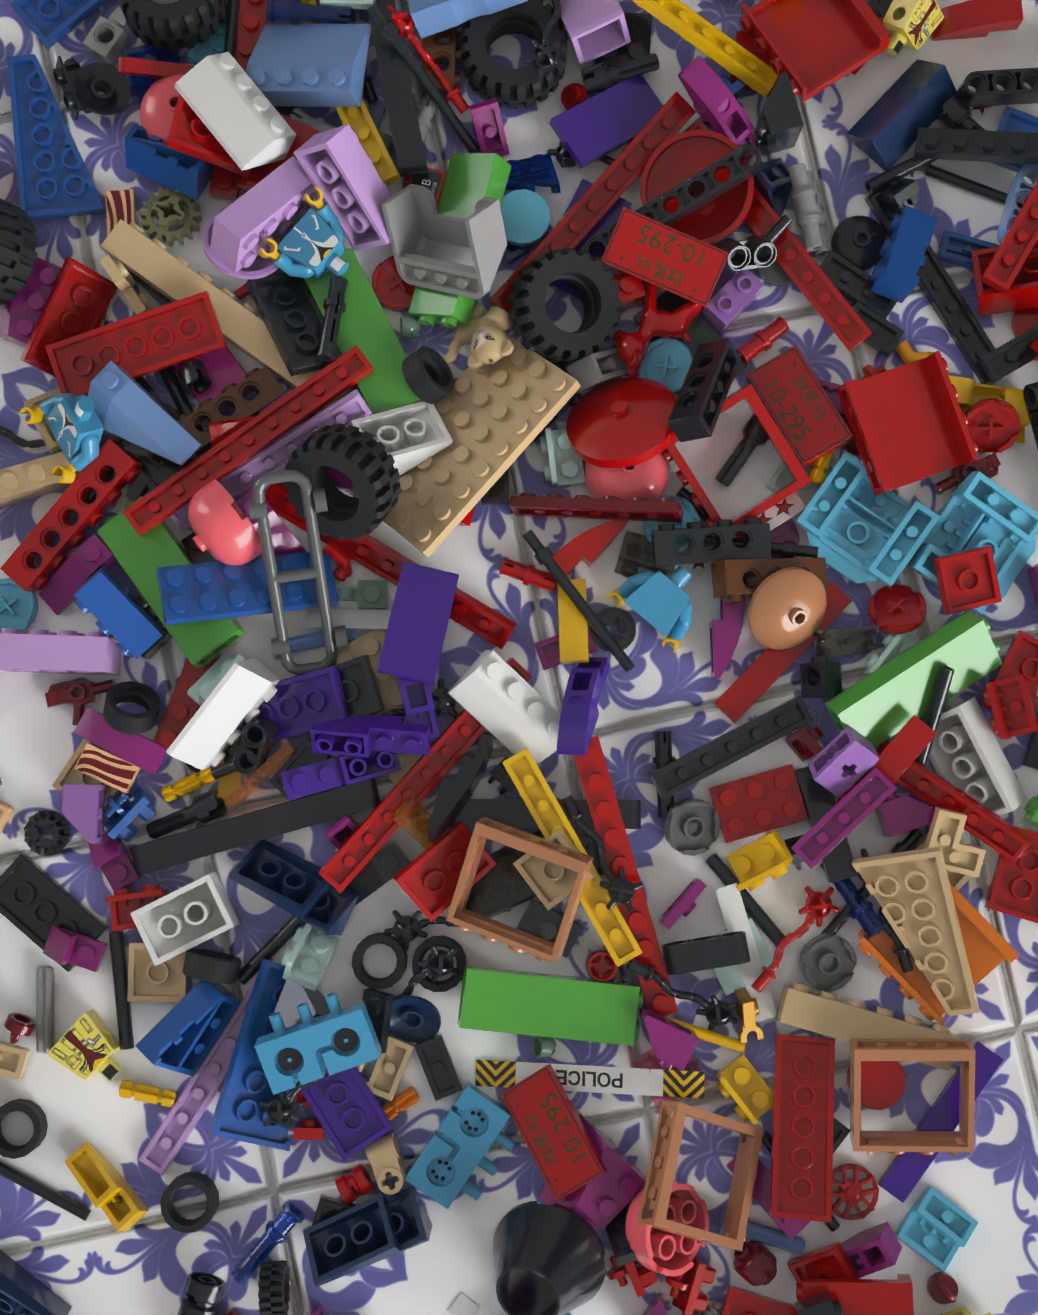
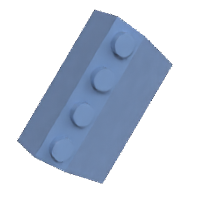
[246,24,371,107]

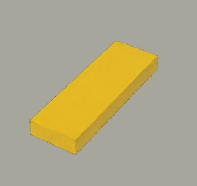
[558,579,589,664]

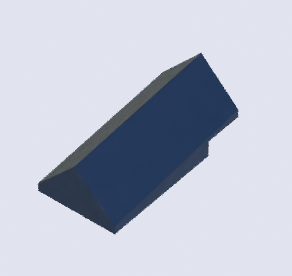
[845,59,957,171]
[229,840,359,936]
[303,1186,433,1287]
[0,1250,72,1315]

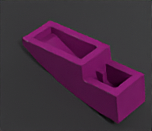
[709,597,746,679]
[73,707,168,774]

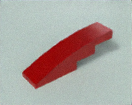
[836,715,937,803]

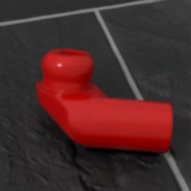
[323,540,353,582]

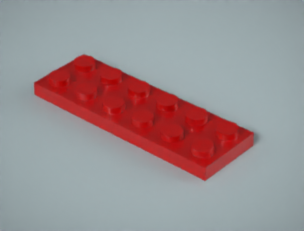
[45,291,227,396]
[770,1034,835,1222]

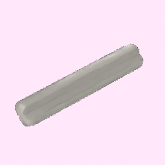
[36,966,54,1053]

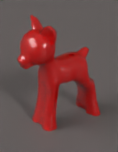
[612,281,702,379]

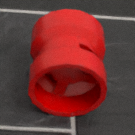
[587,949,617,982]
[335,1163,375,1205]

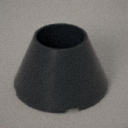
[493,1201,607,1315]

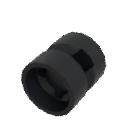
[177,1272,226,1315]

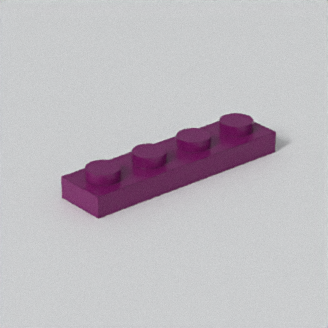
[790,767,897,869]

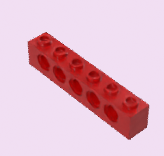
[0,439,143,592]

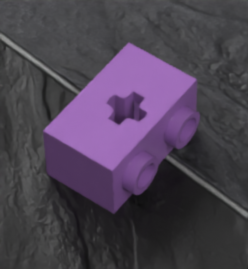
[702,269,764,334]
[808,725,880,798]

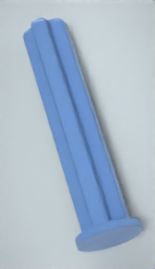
[271,628,357,660]
[717,1209,805,1255]

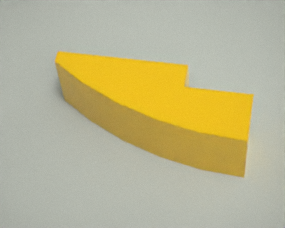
[64,1142,149,1231]

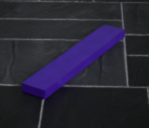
[877,1041,1003,1203]

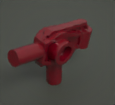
[934,452,1001,494]
[45,677,116,726]

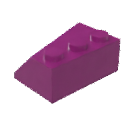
[0,257,62,348]
[539,1113,646,1234]

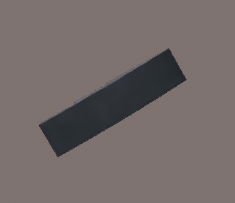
[427,733,493,843]
[794,766,858,883]

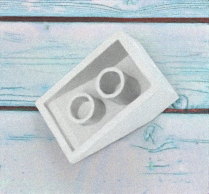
[351,401,452,476]
[130,872,241,966]

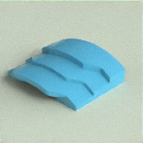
[796,452,940,587]
[908,471,1038,615]

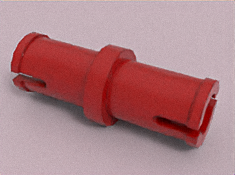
[736,316,790,365]
[499,557,557,593]

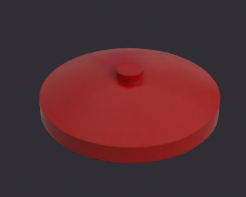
[640,130,754,245]
[566,377,677,468]

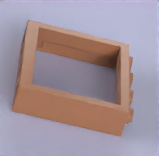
[446,817,594,963]
[850,1039,975,1155]
[637,1101,764,1251]

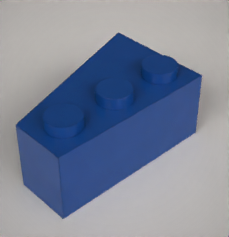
[124,124,213,201]
[870,206,938,303]
[74,566,163,659]
[135,981,241,1077]

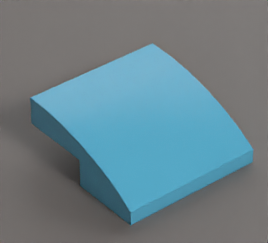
[894,1186,979,1272]

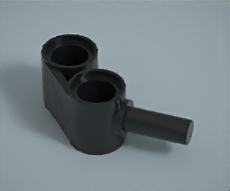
[717,214,792,271]
[211,717,276,780]

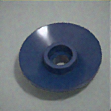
[389,995,441,1043]

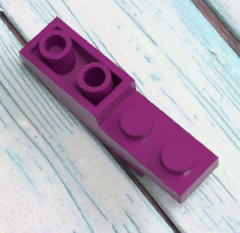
[678,56,761,161]

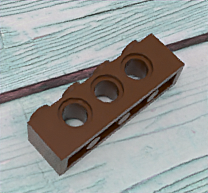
[420,23,463,101]
[176,366,285,461]
[711,558,828,603]

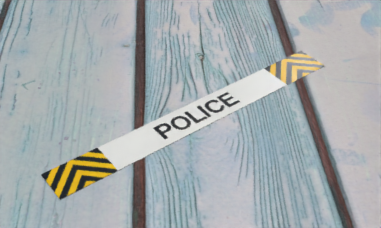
[475,1059,705,1099]

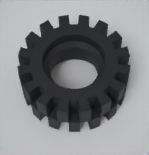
[258,1260,290,1315]

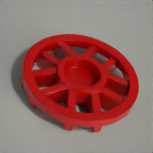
[832,1163,879,1220]

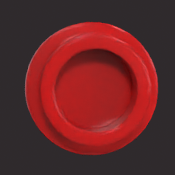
[561,83,587,110]

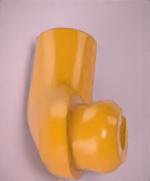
[895,340,933,364]

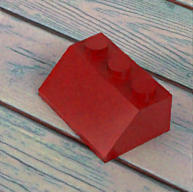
[971,240,1038,317]

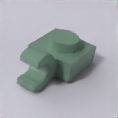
[338,580,387,610]

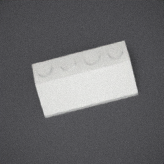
[174,52,296,171]
[447,650,561,764]
[166,658,280,770]
[923,697,1028,816]

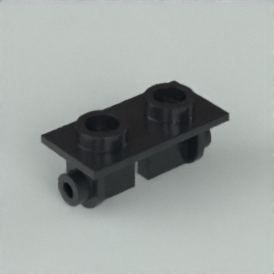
[53,56,92,120]

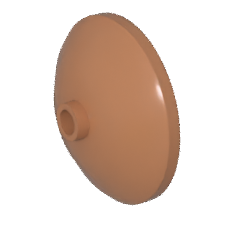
[747,567,827,650]

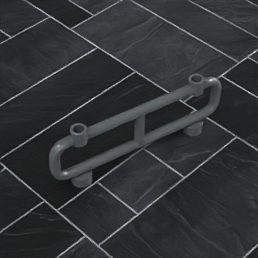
[248,470,349,675]

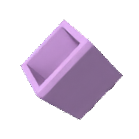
[560,0,631,66]

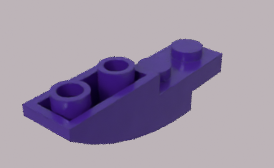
[385,630,440,739]
[557,657,610,755]
[310,715,431,758]
[279,751,401,800]

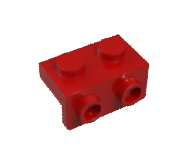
[983,674,1038,740]
[105,884,169,931]

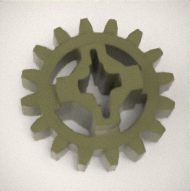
[140,187,203,247]

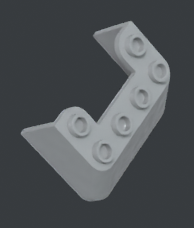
[381,184,507,299]

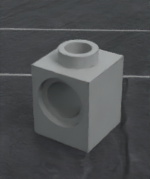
[83,16,130,67]

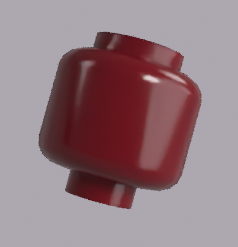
[733,1240,777,1286]

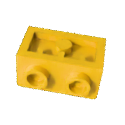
[726,829,794,892]
[715,1053,773,1126]

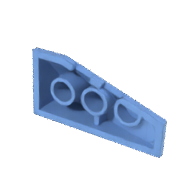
[87,361,201,466]

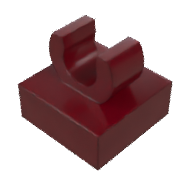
[785,726,824,762]

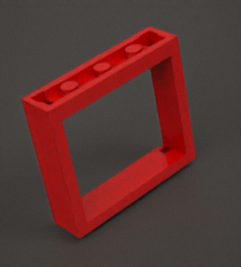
[662,383,811,534]

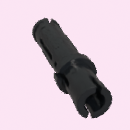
[316,276,348,362]
[652,731,675,818]

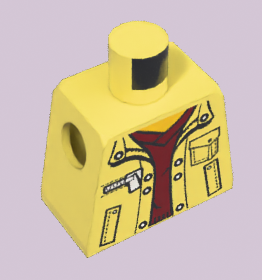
[883,0,944,56]
[47,1009,122,1081]

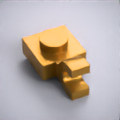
[734,988,764,1044]

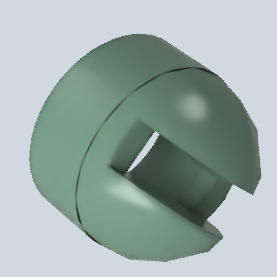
[400,315,420,338]
[532,1036,556,1059]

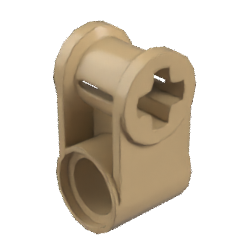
[365,1133,406,1195]

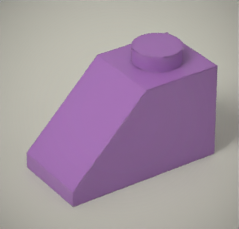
[58,784,106,844]

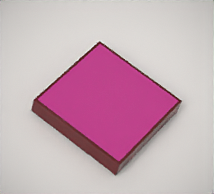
[172,347,247,404]

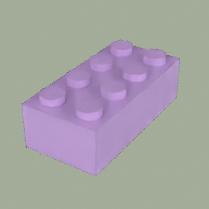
[293,124,391,251]
[210,156,317,273]
[0,628,122,676]

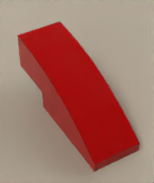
[931,0,1023,41]
[553,520,628,576]

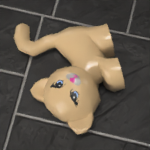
[440,304,514,369]

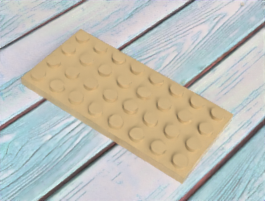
[353,333,581,558]

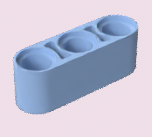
[997,164,1038,244]

